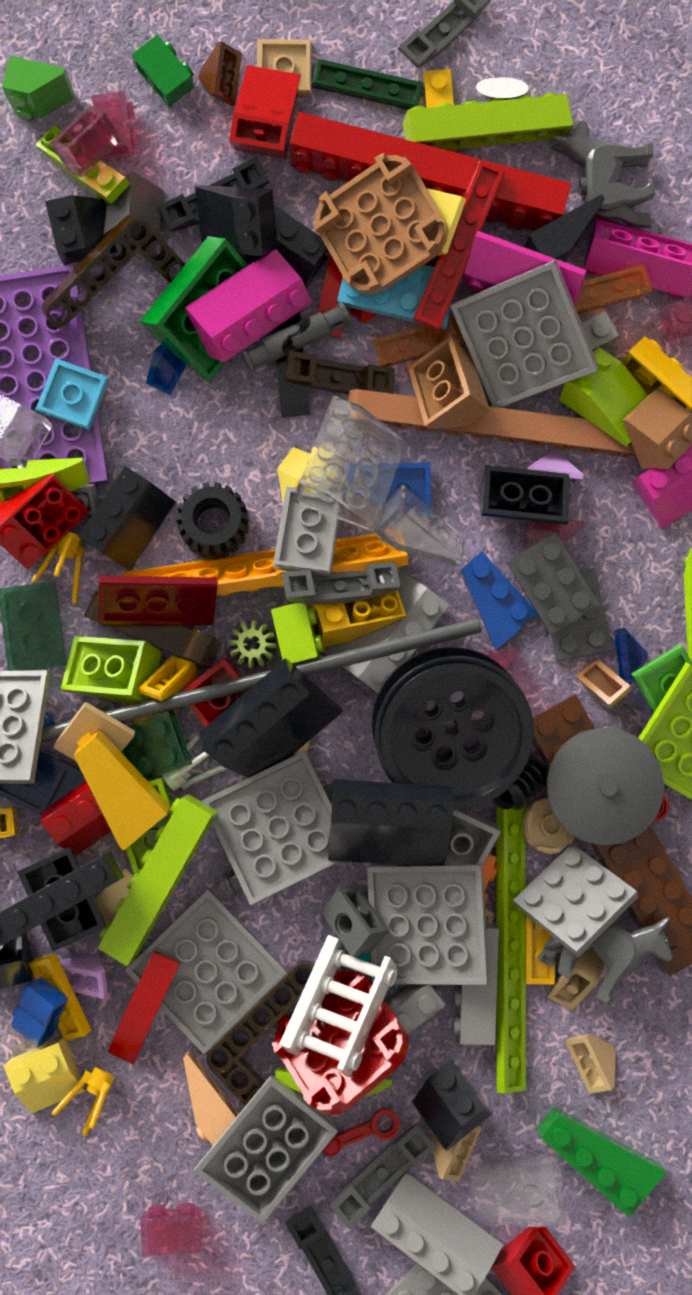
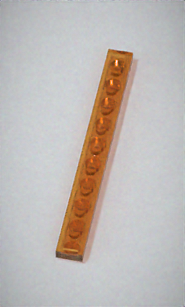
[373,264,652,367]

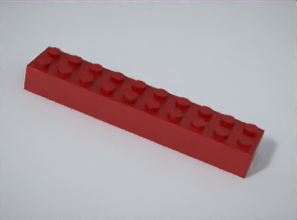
[290,111,571,231]

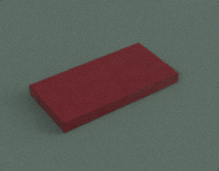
[98,575,218,625]

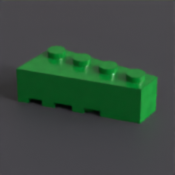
[535,1107,667,1217]

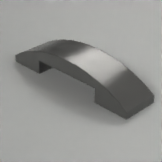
[398,0,491,68]
[282,562,401,604]
[330,1123,436,1229]

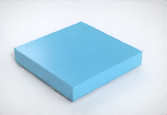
[36,358,110,431]

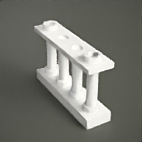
[280,935,397,1078]

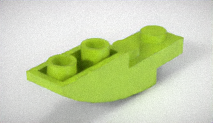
[36,125,130,204]
[0,458,90,503]

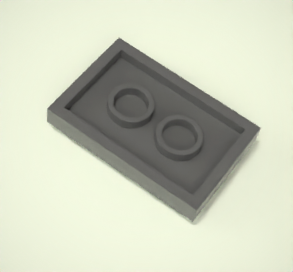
[506,532,600,635]
[551,568,612,661]

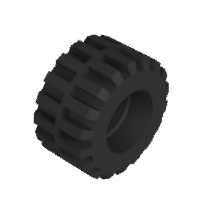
[176,482,249,559]

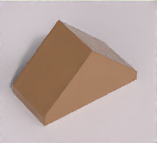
[575,658,632,709]

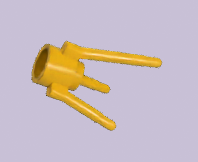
[32,532,85,604]
[52,1066,115,1136]

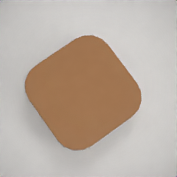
[313,153,448,295]

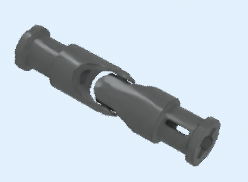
[240,302,352,372]

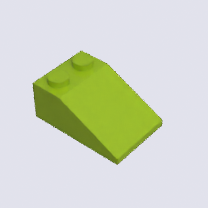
[559,347,648,447]
[60,636,162,705]

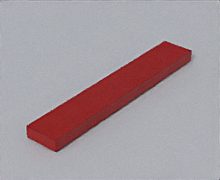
[413,159,506,331]

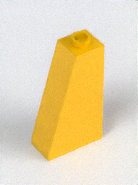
[74,729,170,851]

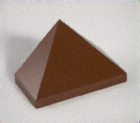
[199,41,242,106]

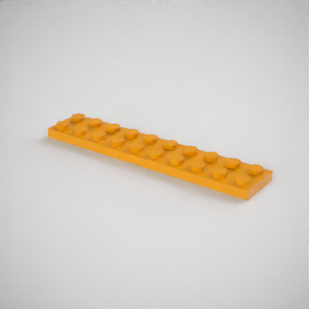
[124,529,409,596]

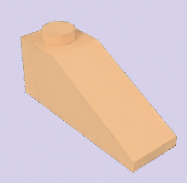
[183,1049,239,1146]

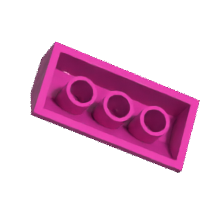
[584,217,692,299]
[464,231,586,306]
[184,249,312,362]
[632,445,692,529]

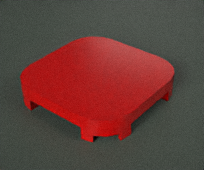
[272,970,409,1116]

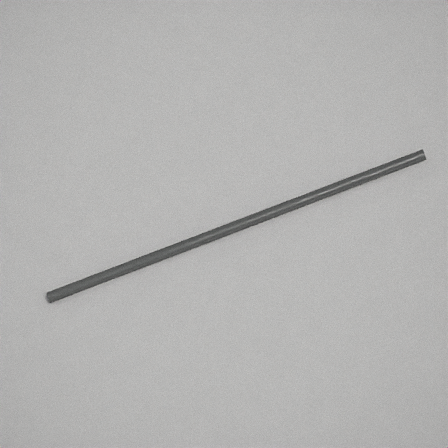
[41,618,482,743]

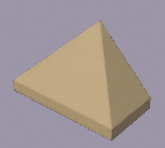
[565,1034,616,1094]
[431,1126,482,1182]

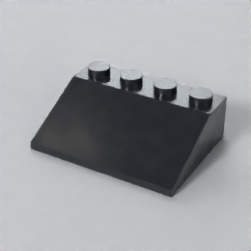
[200,658,343,778]
[328,779,454,866]

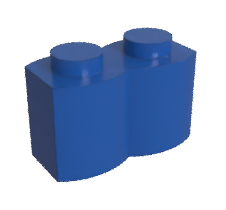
[11,977,68,1048]

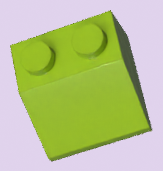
[271,603,324,664]

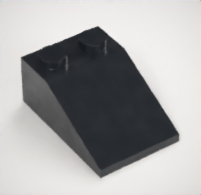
[195,185,278,256]
[524,194,605,263]

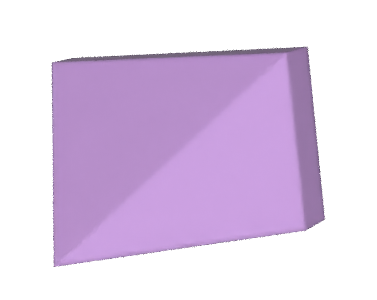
[527,451,583,484]
[59,953,108,999]

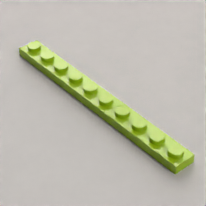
[496,804,526,1094]

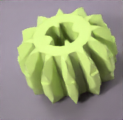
[228,620,277,669]

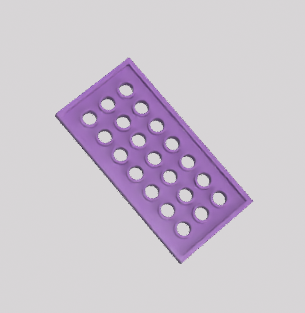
[0,264,109,484]

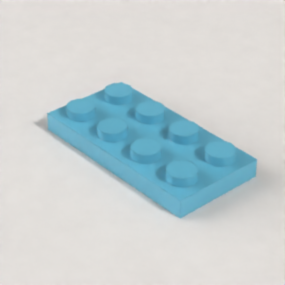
[337,265,453,329]

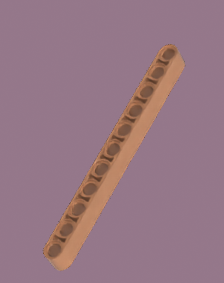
[345,389,638,459]

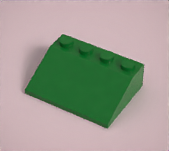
[140,236,248,382]

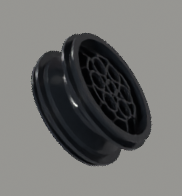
[372,647,534,810]

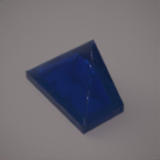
[146,344,186,396]
[614,628,648,685]

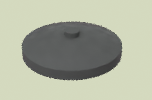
[546,728,664,845]

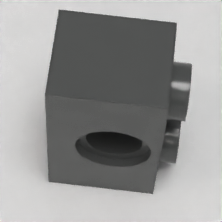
[321,886,389,957]

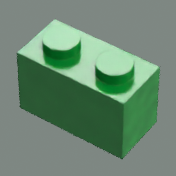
[131,35,194,107]

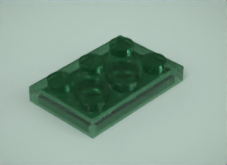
[0,581,67,671]
[121,710,192,781]

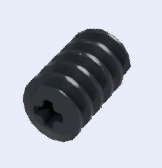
[493,755,548,810]

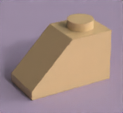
[547,948,604,1011]

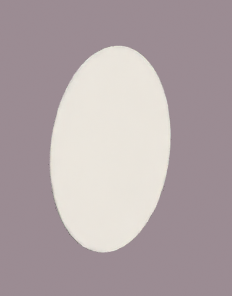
[476,78,528,98]

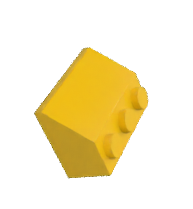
[622,336,692,412]

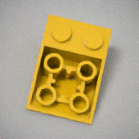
[308,590,406,647]

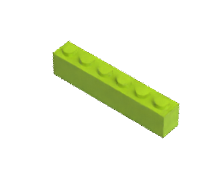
[402,93,573,151]
[98,794,218,966]

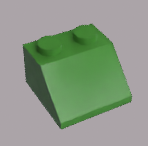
[2,56,75,120]

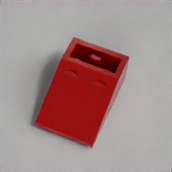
[229,65,301,159]
[0,474,90,570]

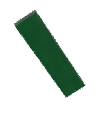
[311,59,424,110]

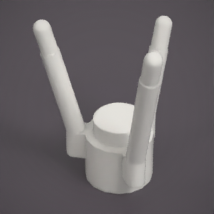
[161,735,227,791]

